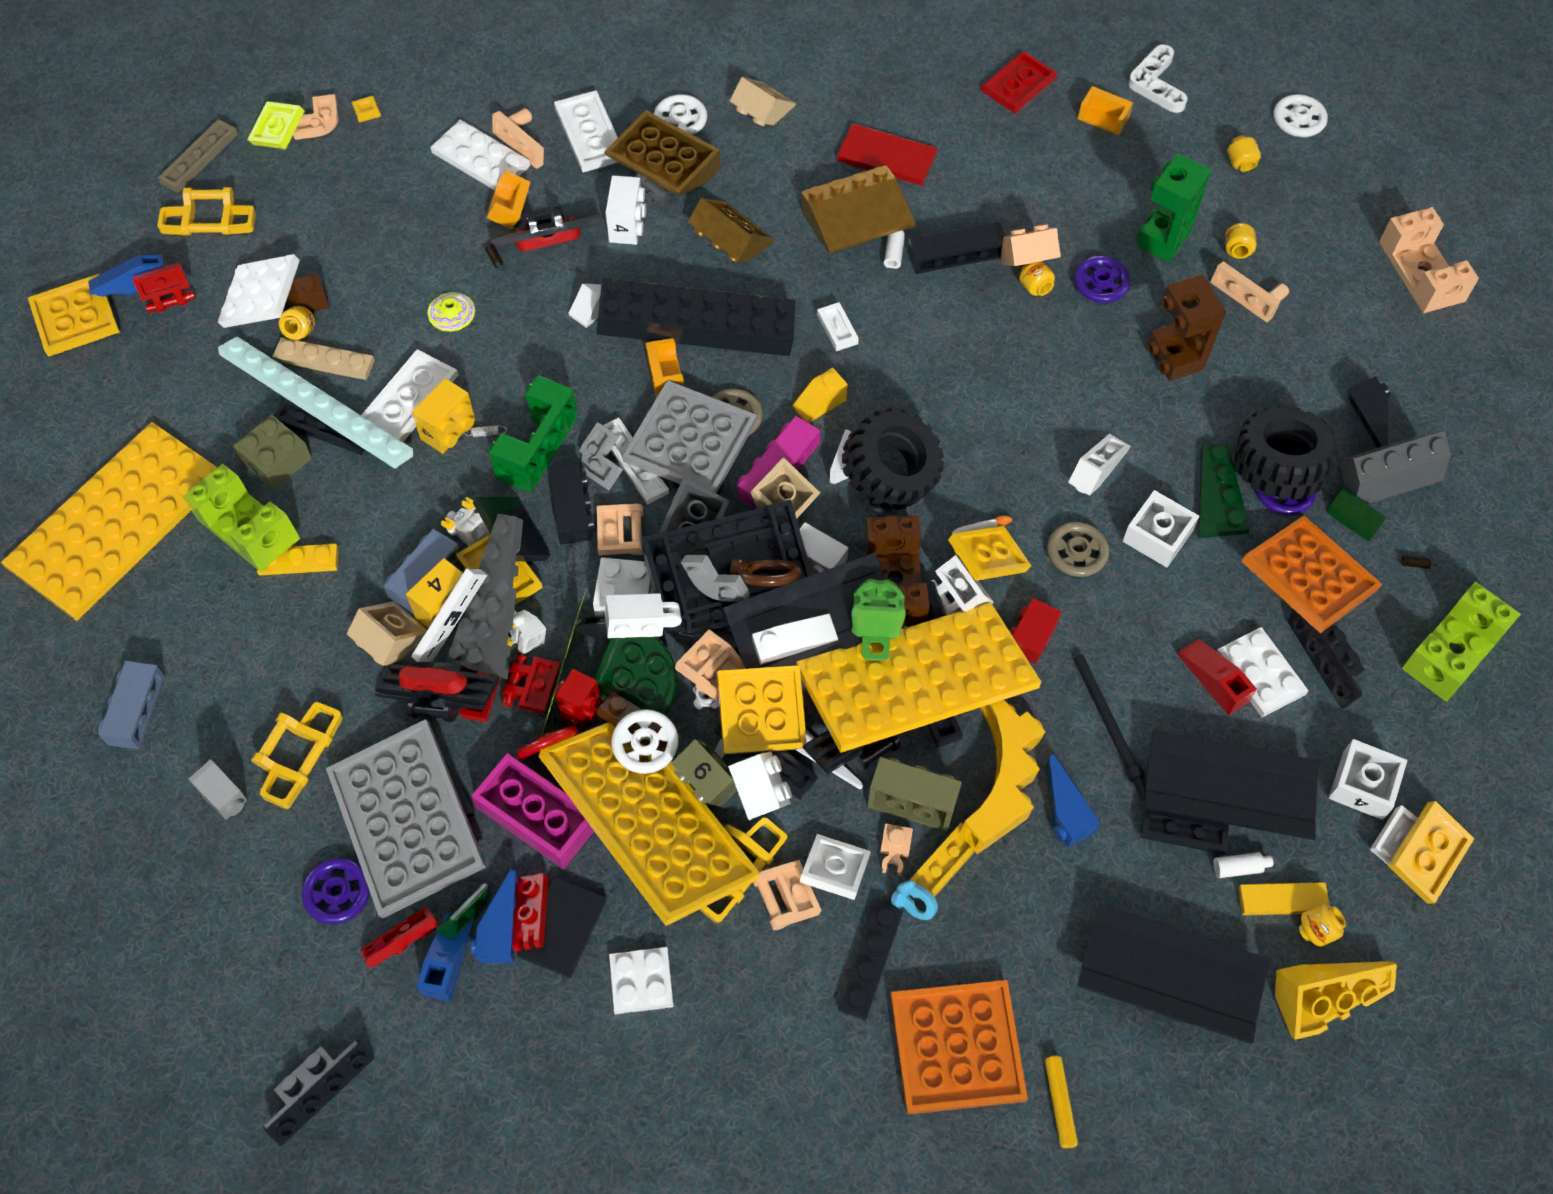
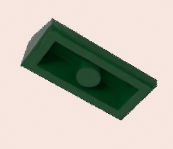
[1327,488,1386,541]
[436,883,488,940]

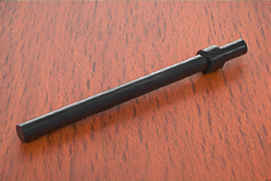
[1074,655,1146,801]

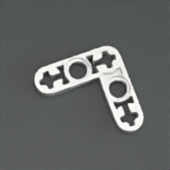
[1128,45,1187,113]

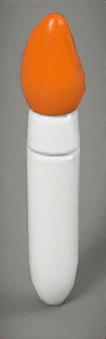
[952,515,1012,534]

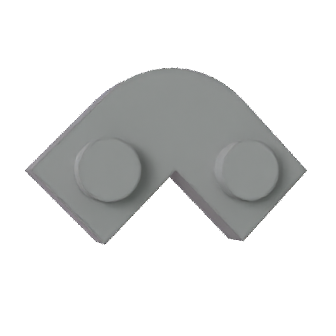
[579,422,623,490]
[681,555,751,602]

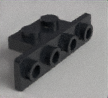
[1288,613,1365,708]
[263,1040,374,1146]

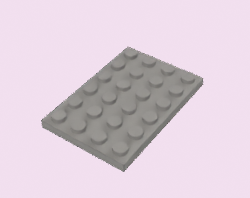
[326,719,486,918]

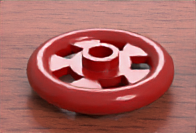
[516,726,578,760]

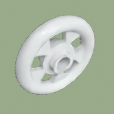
[654,95,707,135]
[1273,95,1328,137]
[611,710,678,774]

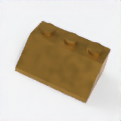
[688,198,775,263]

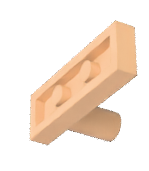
[492,109,544,169]
[1210,261,1289,322]

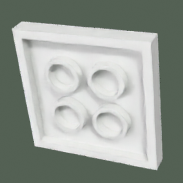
[218,254,300,328]

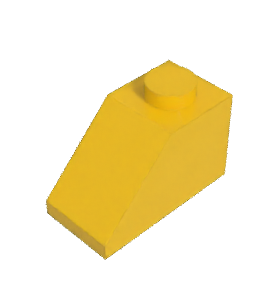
[792,368,848,423]

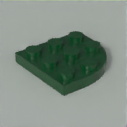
[594,636,677,717]

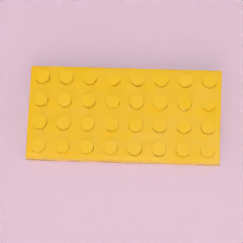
[1,422,217,621]
[796,602,1041,753]
[539,722,760,926]

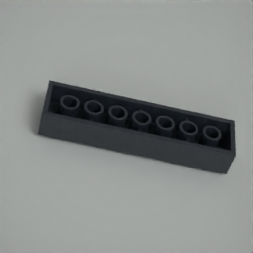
[597,277,795,356]

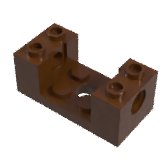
[1147,274,1226,382]
[865,515,929,628]

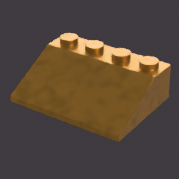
[604,110,720,196]
[801,165,915,254]

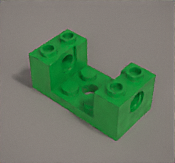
[1136,153,1212,263]
[488,375,578,493]

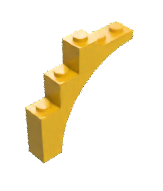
[960,700,1046,854]

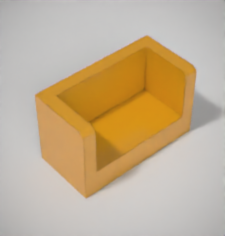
[1078,86,1133,135]
[486,170,531,229]
[646,338,684,396]

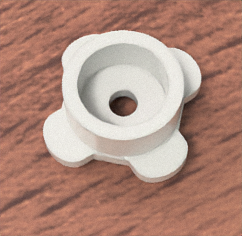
[693,685,719,709]

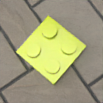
[247,102,304,149]

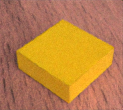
[352,96,381,122]

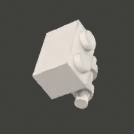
[931,555,994,615]

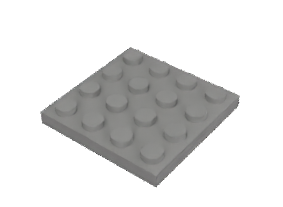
[622,380,757,493]

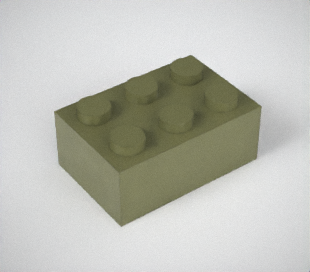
[867,757,962,832]

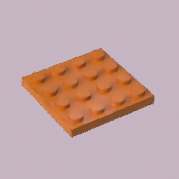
[1241,515,1383,633]
[890,980,1028,1115]

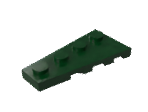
[1198,443,1250,538]

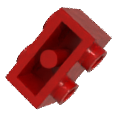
[555,669,601,729]

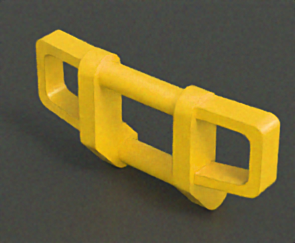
[157,187,256,235]
[251,702,343,809]
[699,818,787,923]

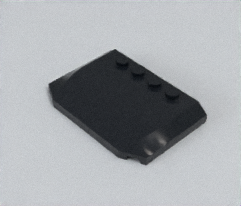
[639,499,812,635]

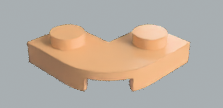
[293,94,339,140]

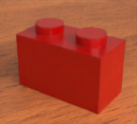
[1010,598,1062,664]

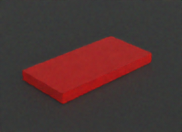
[837,124,938,186]

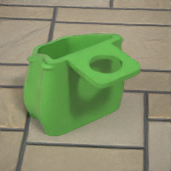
[851,579,906,661]

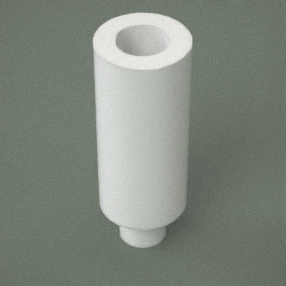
[884,231,905,269]
[1213,852,1273,878]

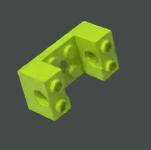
[182,463,300,572]
[1402,582,1521,702]

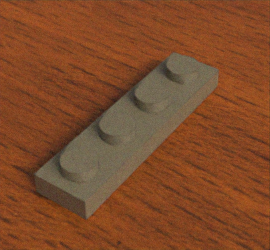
[158,119,238,193]

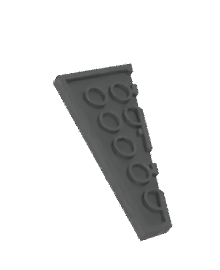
[445,514,523,680]

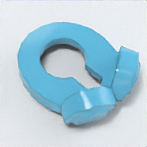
[891,880,938,920]

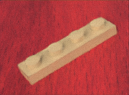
[273,338,375,380]

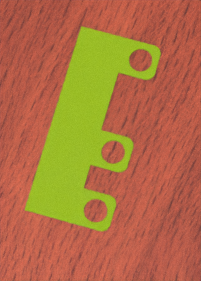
[541,590,586,736]

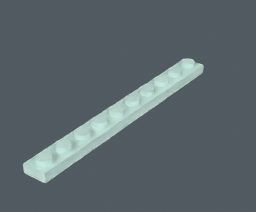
[218,337,413,469]

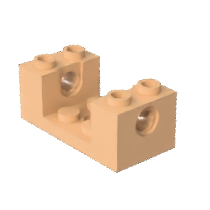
[1379,207,1479,313]

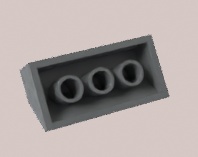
[1338,431,1451,504]
[644,477,730,569]

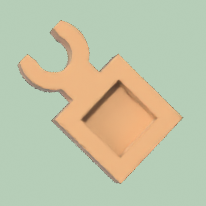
[880,824,913,876]

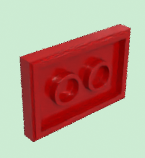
[981,51,1057,114]

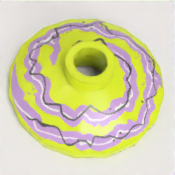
[427,292,475,332]

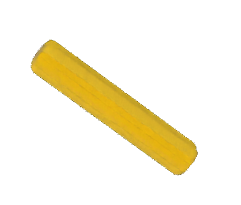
[1045,1056,1078,1149]

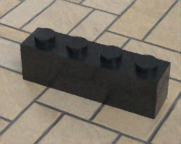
[908,221,1006,274]

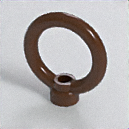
[730,559,801,587]

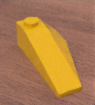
[1275,961,1397,1040]

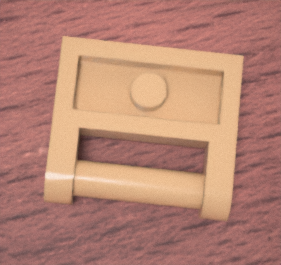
[597,504,644,555]
[753,860,821,930]

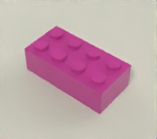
[471,753,594,869]

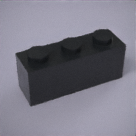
[549,463,594,545]

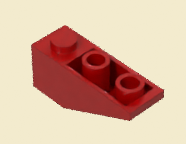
[1177,639,1257,716]

